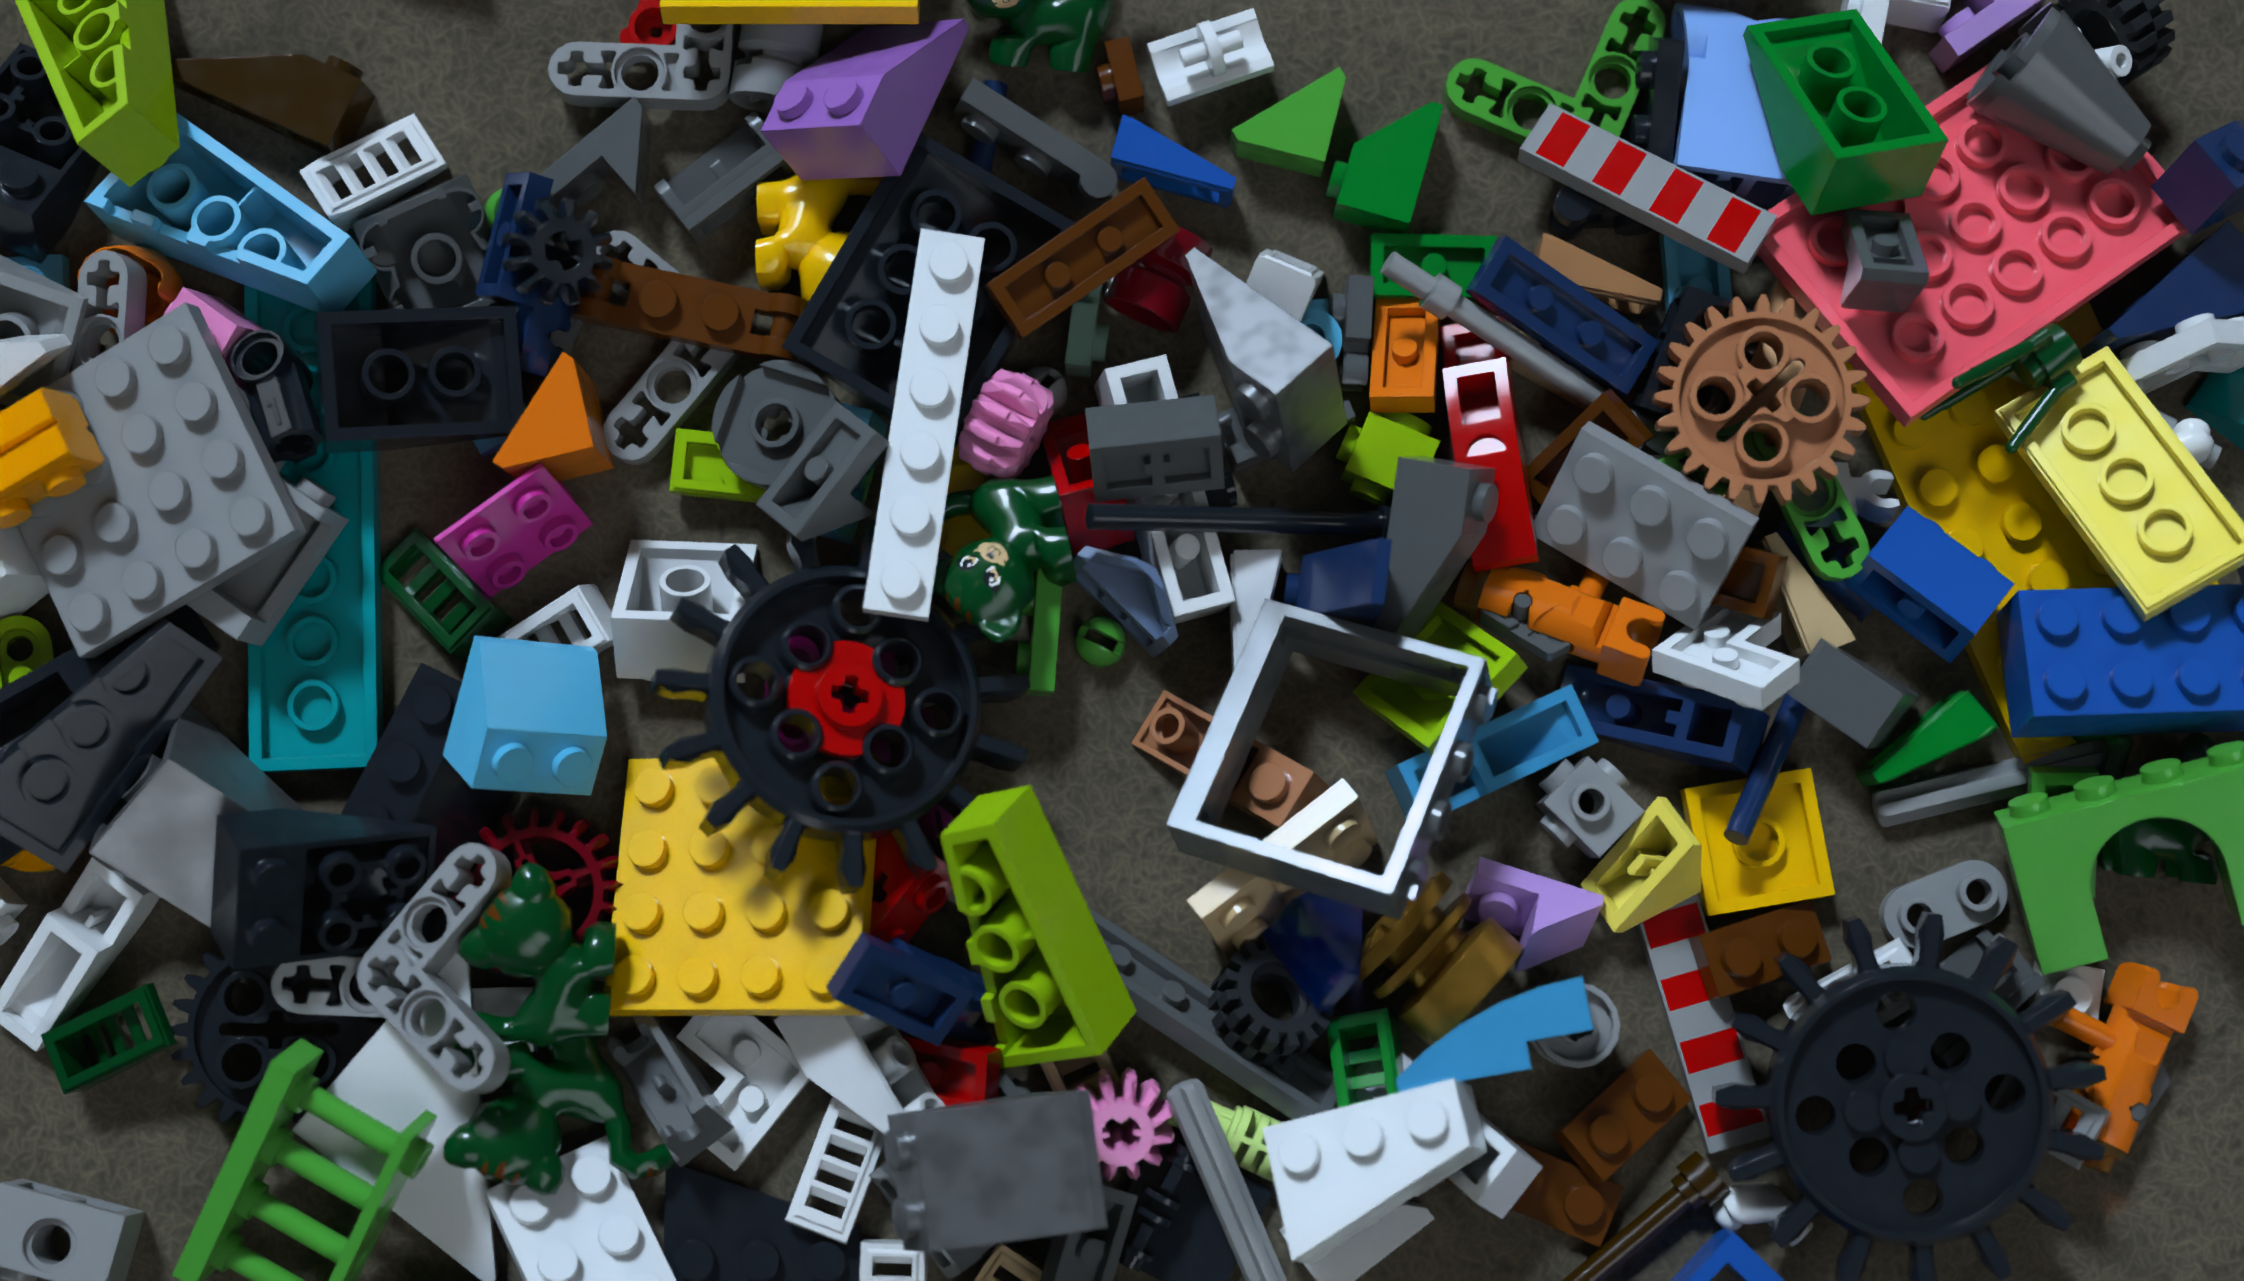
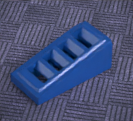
[1111,115,1236,208]

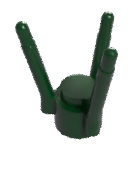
[1919,323,2082,454]

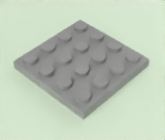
[18,302,307,659]

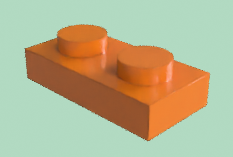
[1369,298,1440,413]

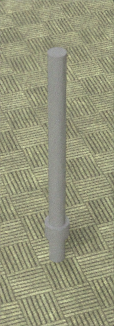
[1380,251,1692,475]

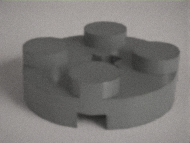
[712,360,842,490]

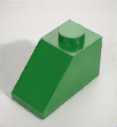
[1326,102,1444,234]

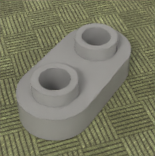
[1879,860,2008,948]

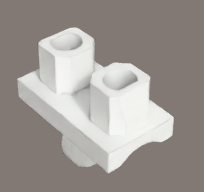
[1147,8,1274,107]

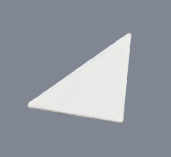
[292,951,498,1281]

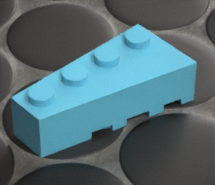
[84,113,378,312]

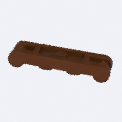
[573,254,809,362]

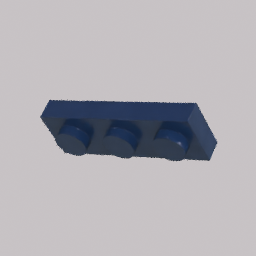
[1465,235,1659,397]

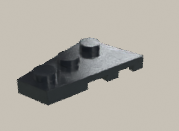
[664,1161,861,1281]

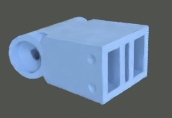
[1671,2,1795,208]

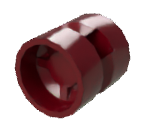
[1103,226,1213,333]

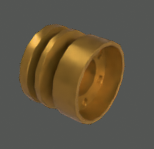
[1348,870,1523,1046]

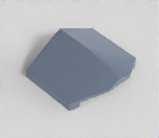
[1073,546,1179,658]

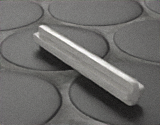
[1872,741,2107,828]
[1166,1078,1287,1281]

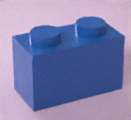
[1845,506,2014,664]

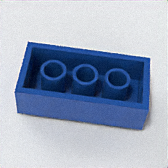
[1996,584,2244,738]

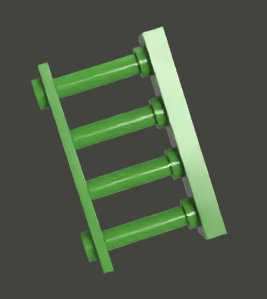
[172,1038,438,1281]

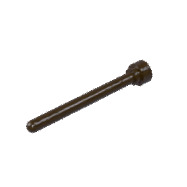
[1561,1150,1730,1281]

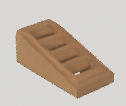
[1534,233,1663,318]

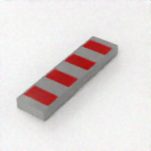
[1517,103,1777,275]
[1636,894,1770,1154]

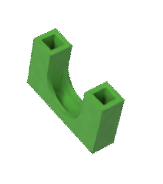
[1994,741,2244,975]

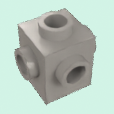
[1535,756,1645,859]

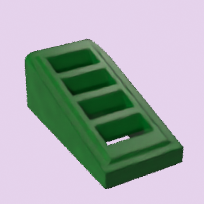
[1856,690,1999,787]
[1326,1008,1404,1108]

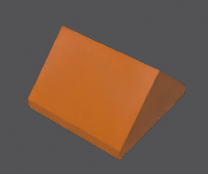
[492,352,615,481]

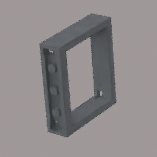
[1166,598,1498,920]

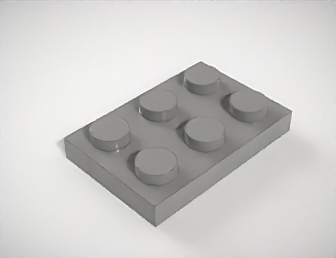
[1534,421,1760,630]

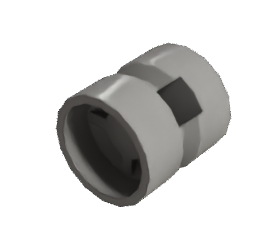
[728,24,824,114]
[1528,984,1620,1068]

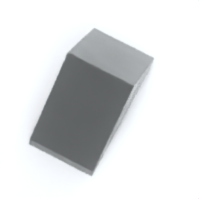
[1786,638,1920,748]

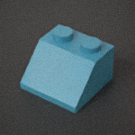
[443,636,607,796]

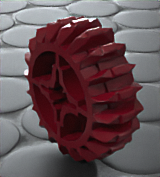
[451,807,623,982]

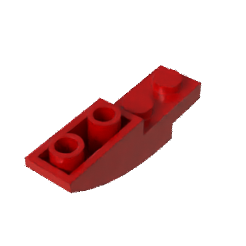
[1440,316,1539,572]

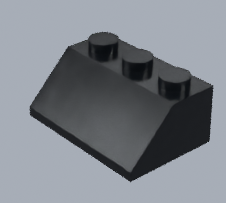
[340,662,516,896]

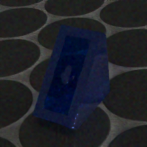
[1262,892,1363,1012]

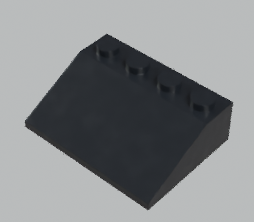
[782,133,1075,443]

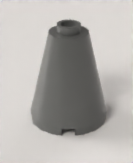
[1966,2,2152,175]

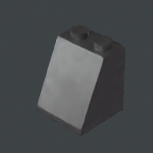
[89,704,303,928]
[884,1090,1107,1252]

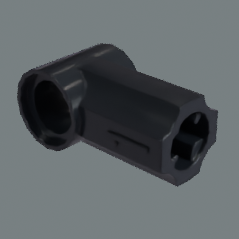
[230,329,324,463]

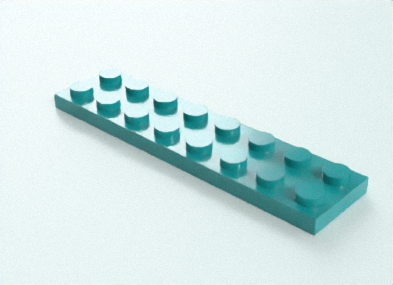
[244,275,383,773]

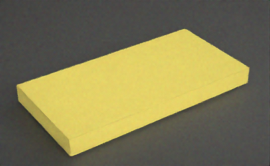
[1994,346,2244,622]

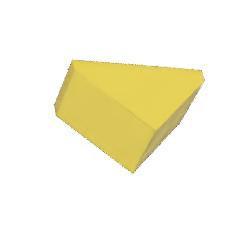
[1580,796,1702,933]

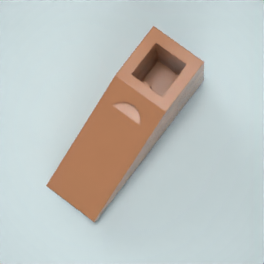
[1131,690,1331,831]

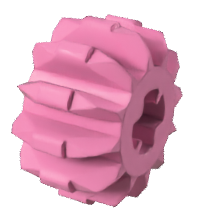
[958,368,1054,478]
[1075,1067,1174,1182]

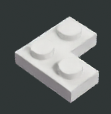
[2120,313,2244,394]
[1652,605,1800,711]
[676,1016,810,1171]

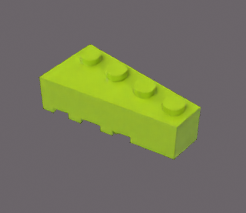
[15,0,180,187]
[940,785,1137,1069]

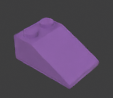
[760,19,970,180]

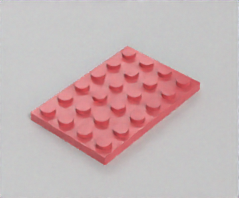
[1757,63,2188,428]

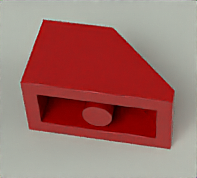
[1042,413,1135,556]

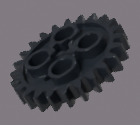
[171,953,383,1125]

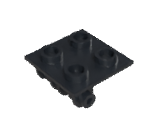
[1119,1139,1273,1281]

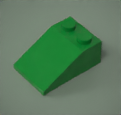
[1743,9,1948,215]

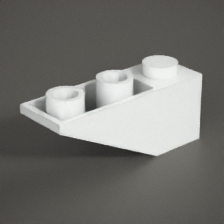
[774,1013,945,1134]

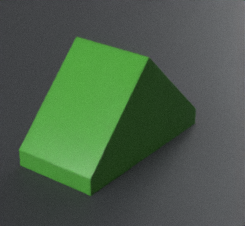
[1229,67,1346,177]

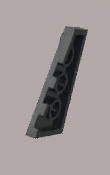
[0,618,223,873]

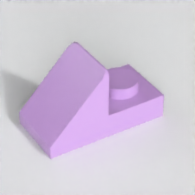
[1928,0,2047,74]
[1463,857,1604,971]

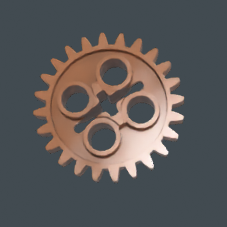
[1652,294,1870,508]

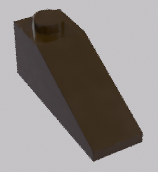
[171,54,376,155]

